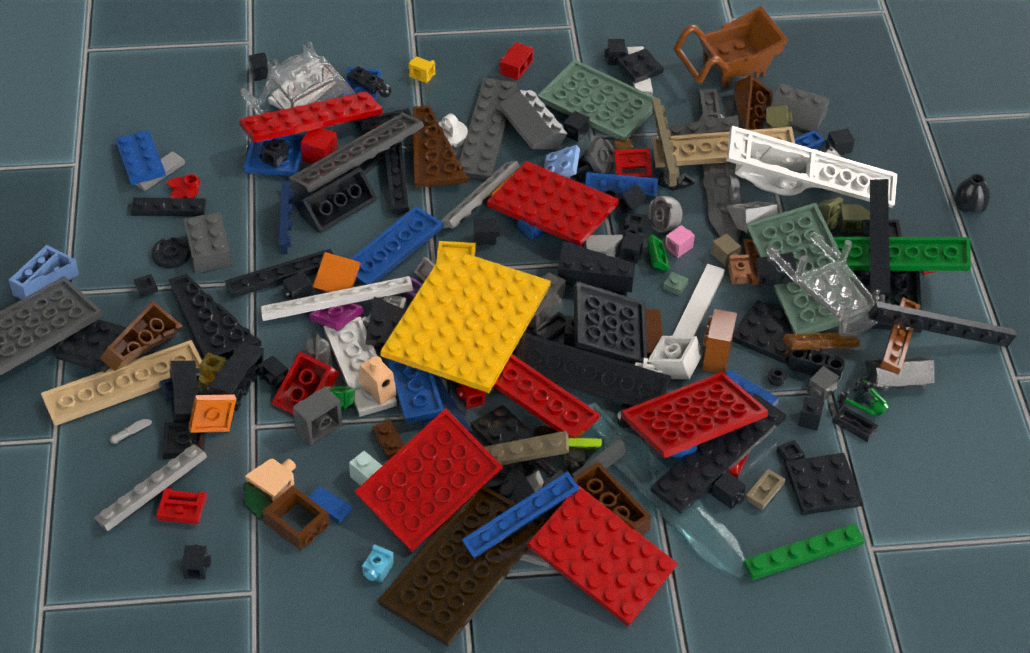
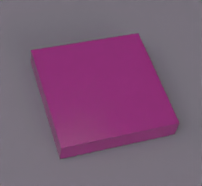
[309,303,364,331]

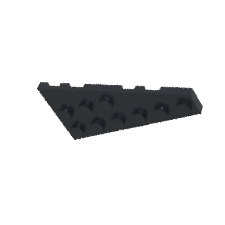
[169,274,262,364]
[365,296,406,347]

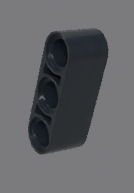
[787,345,845,381]

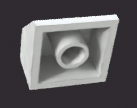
[648,336,703,380]

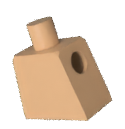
[358,356,397,405]
[245,459,296,502]

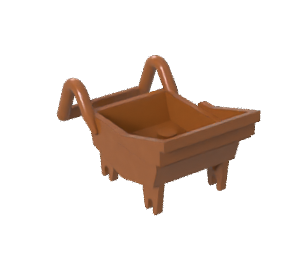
[673,5,788,88]

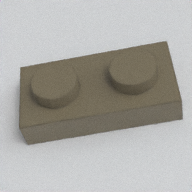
[745,469,785,510]

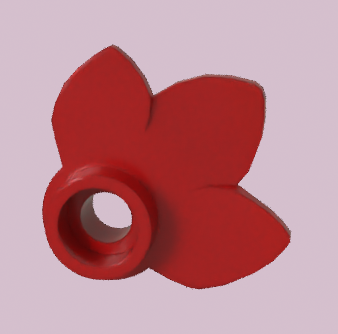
[166,174,201,198]

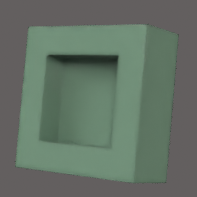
[663,272,689,296]

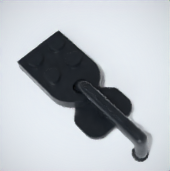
[471,405,557,479]

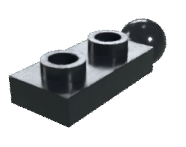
[347,66,392,98]

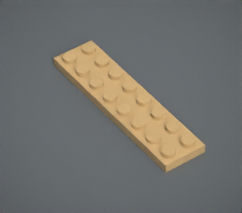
[652,127,795,168]
[41,340,206,426]

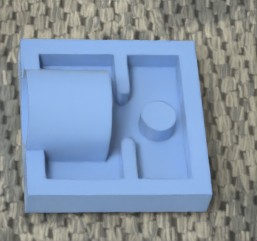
[544,145,580,179]

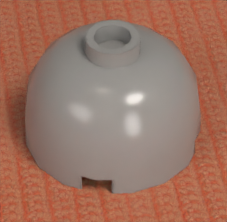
[648,196,683,233]

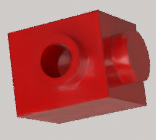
[457,383,485,409]

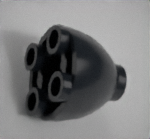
[954,174,990,212]

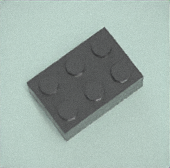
[183,212,232,273]

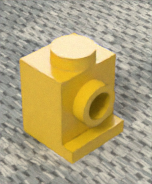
[408,56,435,83]

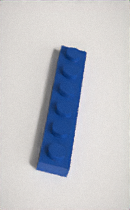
[462,471,580,559]

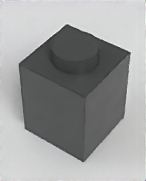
[807,366,839,401]

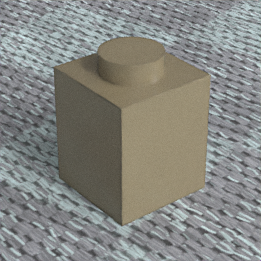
[711,234,741,267]

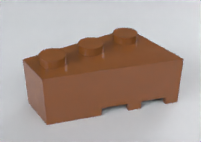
[702,309,737,373]

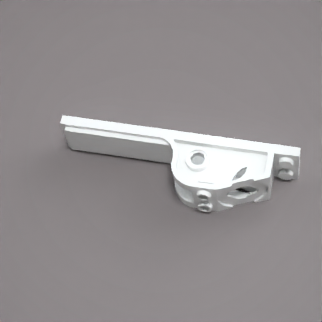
[726,126,897,208]

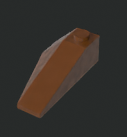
[734,75,773,130]

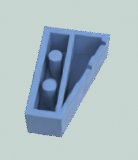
[9,245,79,300]

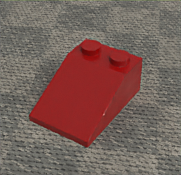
[271,351,339,415]

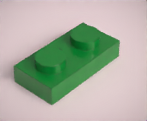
[646,234,670,273]

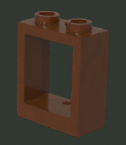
[263,485,329,550]

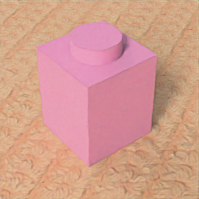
[665,225,695,258]

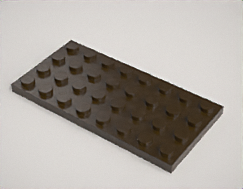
[378,486,547,647]

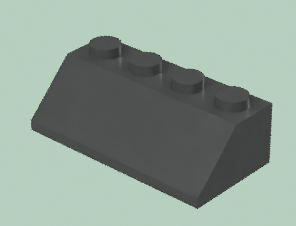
[498,90,567,150]

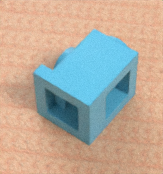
[362,544,394,583]

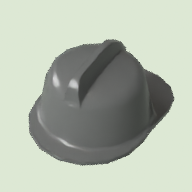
[302,334,333,367]

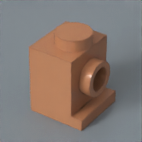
[728,255,751,284]

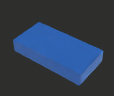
[309,486,352,523]

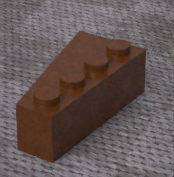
[100,301,183,371]

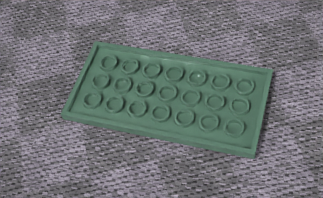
[746,203,869,339]

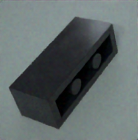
[169,360,201,422]

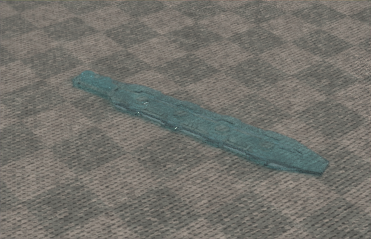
[589,402,748,579]

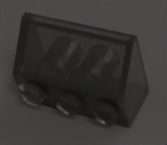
[865,357,935,390]

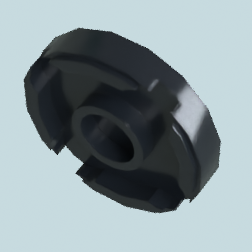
[152,237,190,269]

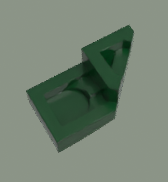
[243,482,272,521]

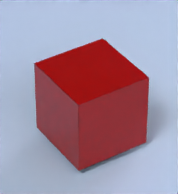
[301,128,338,164]

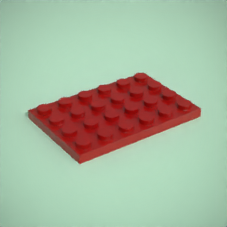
[487,161,618,246]
[621,372,768,458]
[355,408,503,553]
[527,485,678,627]

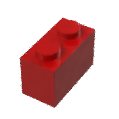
[499,42,534,80]

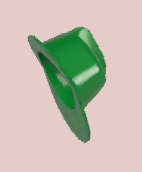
[328,386,360,411]

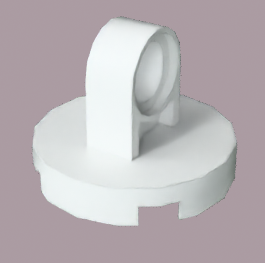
[439,113,468,148]

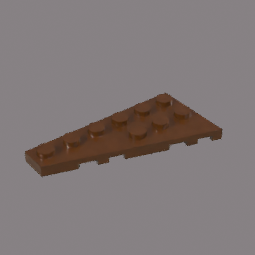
[413,105,469,188]

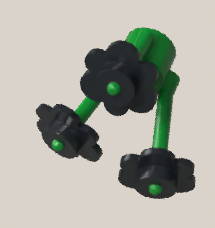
[837,376,890,416]

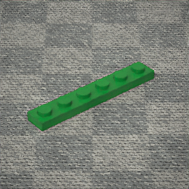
[743,523,865,581]

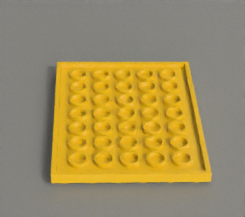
[381,247,551,393]

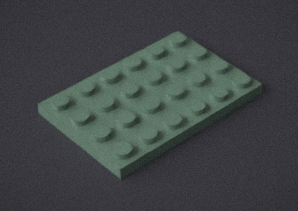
[537,59,661,142]

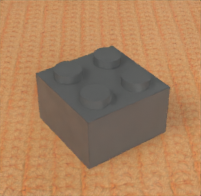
[293,386,342,446]

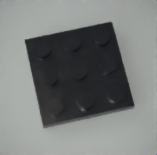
[732,300,800,364]
[55,319,127,373]
[785,453,863,515]

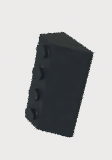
[295,167,377,233]

